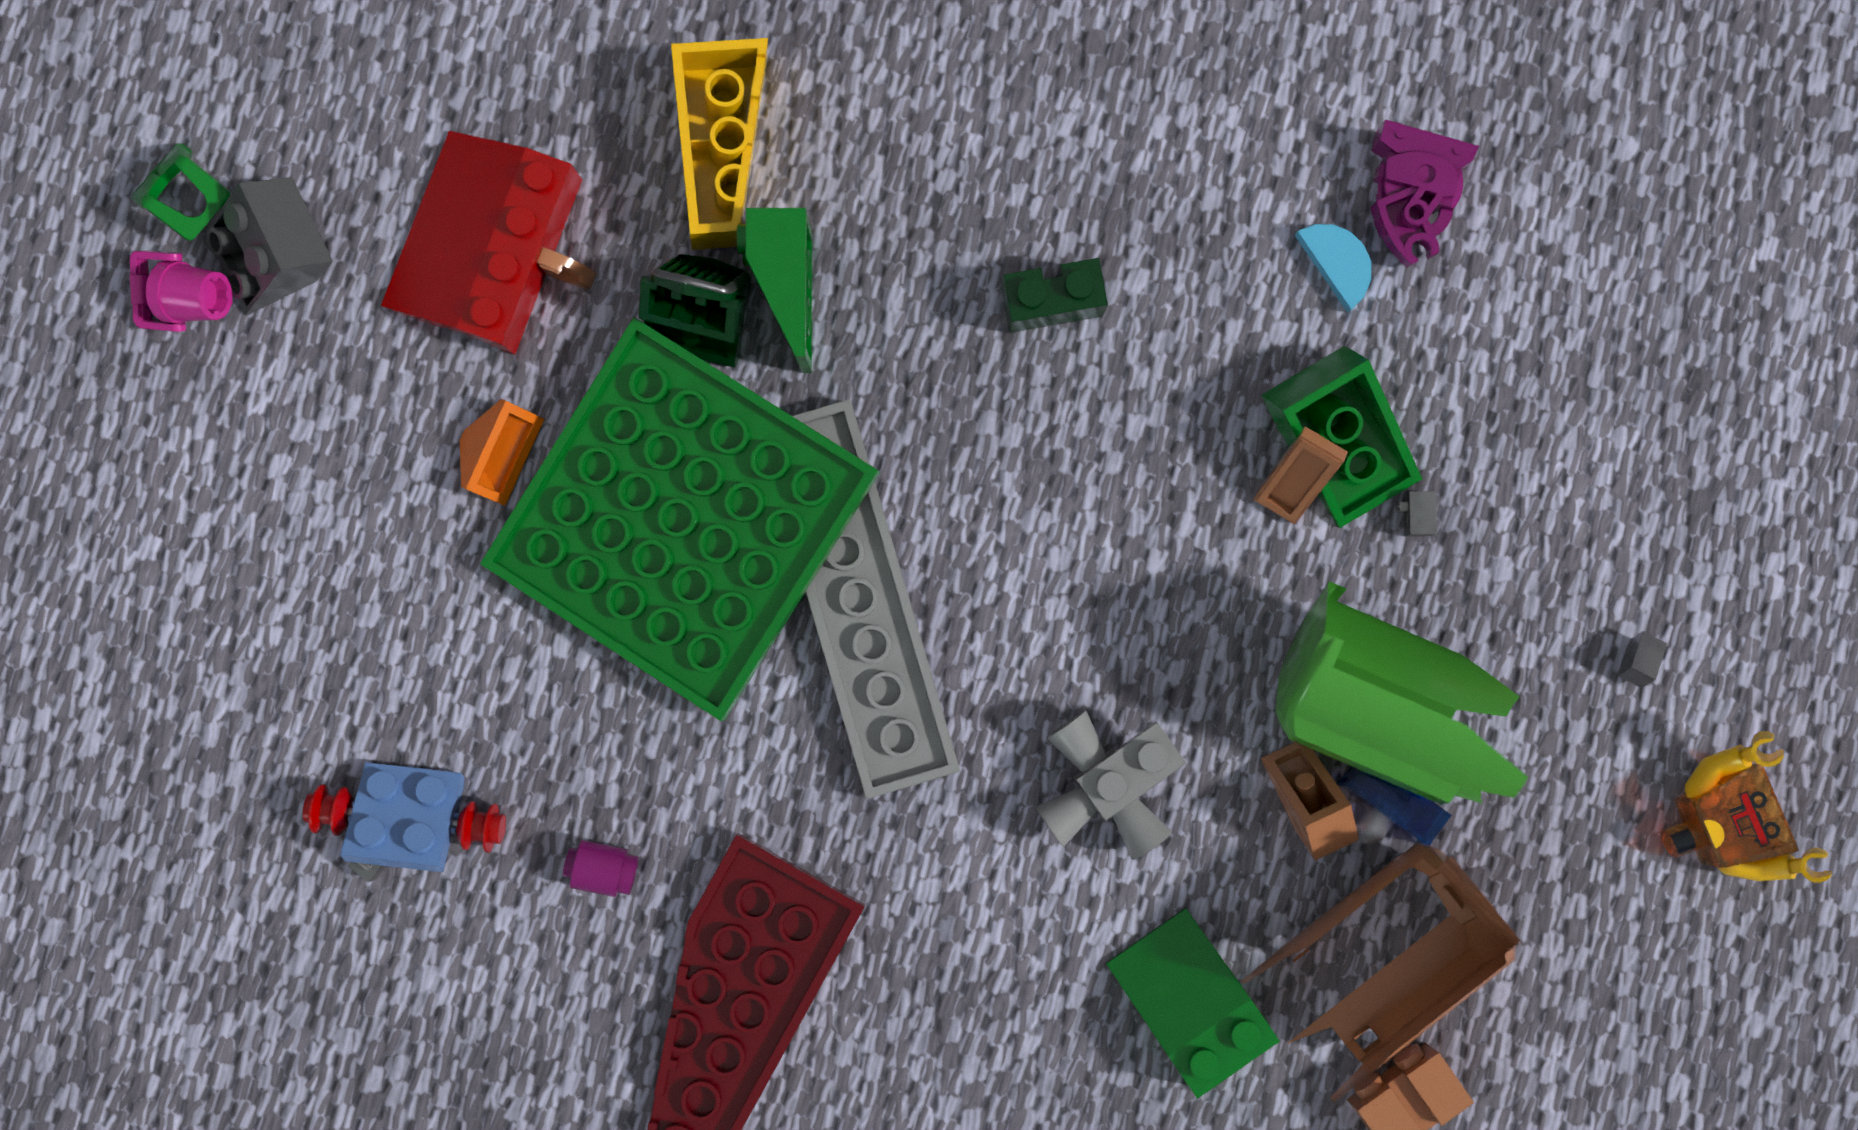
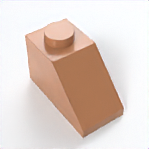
[1261,742,1359,861]

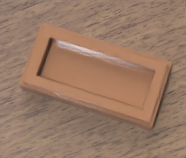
[1253,426,1348,524]

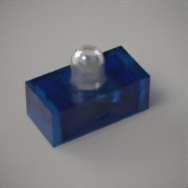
[1338,766,1452,846]

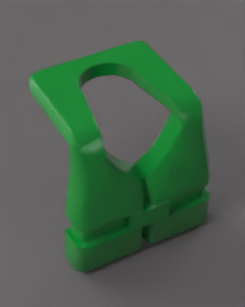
[132,143,230,241]

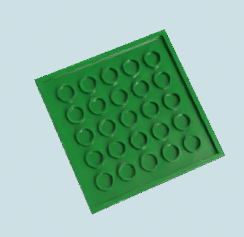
[480,317,880,721]

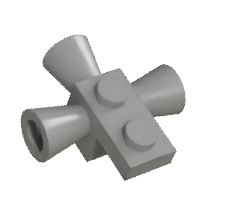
[1035,710,1186,860]

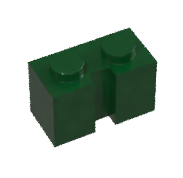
[1001,258,1108,333]

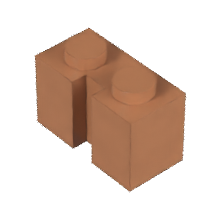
[1347,1043,1474,1130]

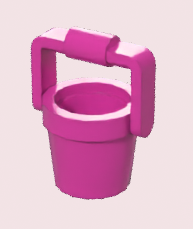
[129,250,233,332]

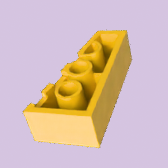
[671,38,768,250]

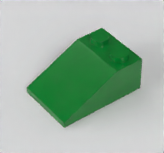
[737,208,812,373]
[1262,346,1422,528]
[1106,908,1280,1099]

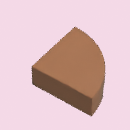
[537,247,597,290]

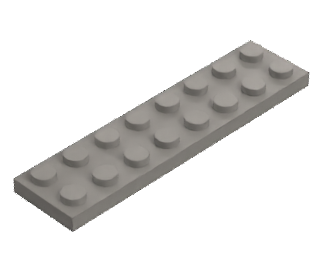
[793,399,960,799]

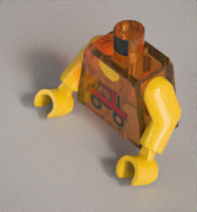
[1661,731,1833,883]

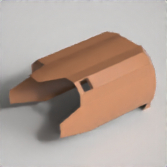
[1240,844,1521,1102]

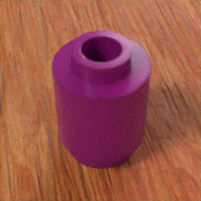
[563,839,639,898]

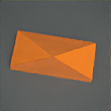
[460,399,544,506]

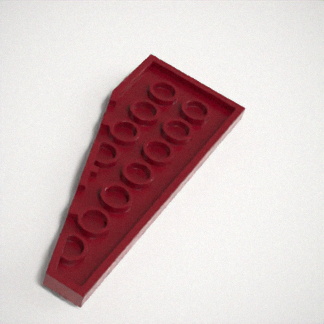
[647,833,865,1130]

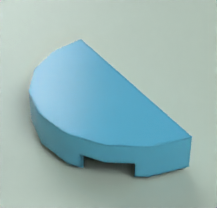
[1295,224,1372,312]

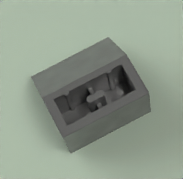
[205,177,333,315]

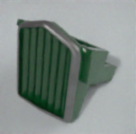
[639,254,751,368]

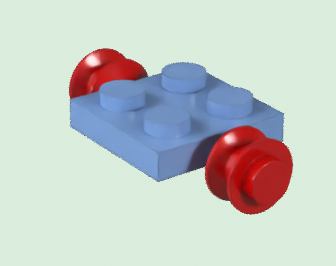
[302,762,506,872]

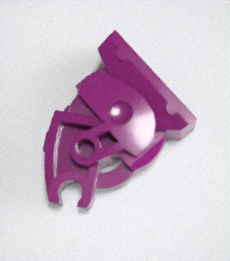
[1370,119,1479,268]

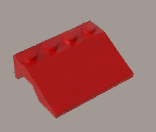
[381,131,582,355]

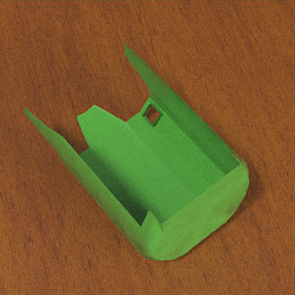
[1275,581,1528,805]

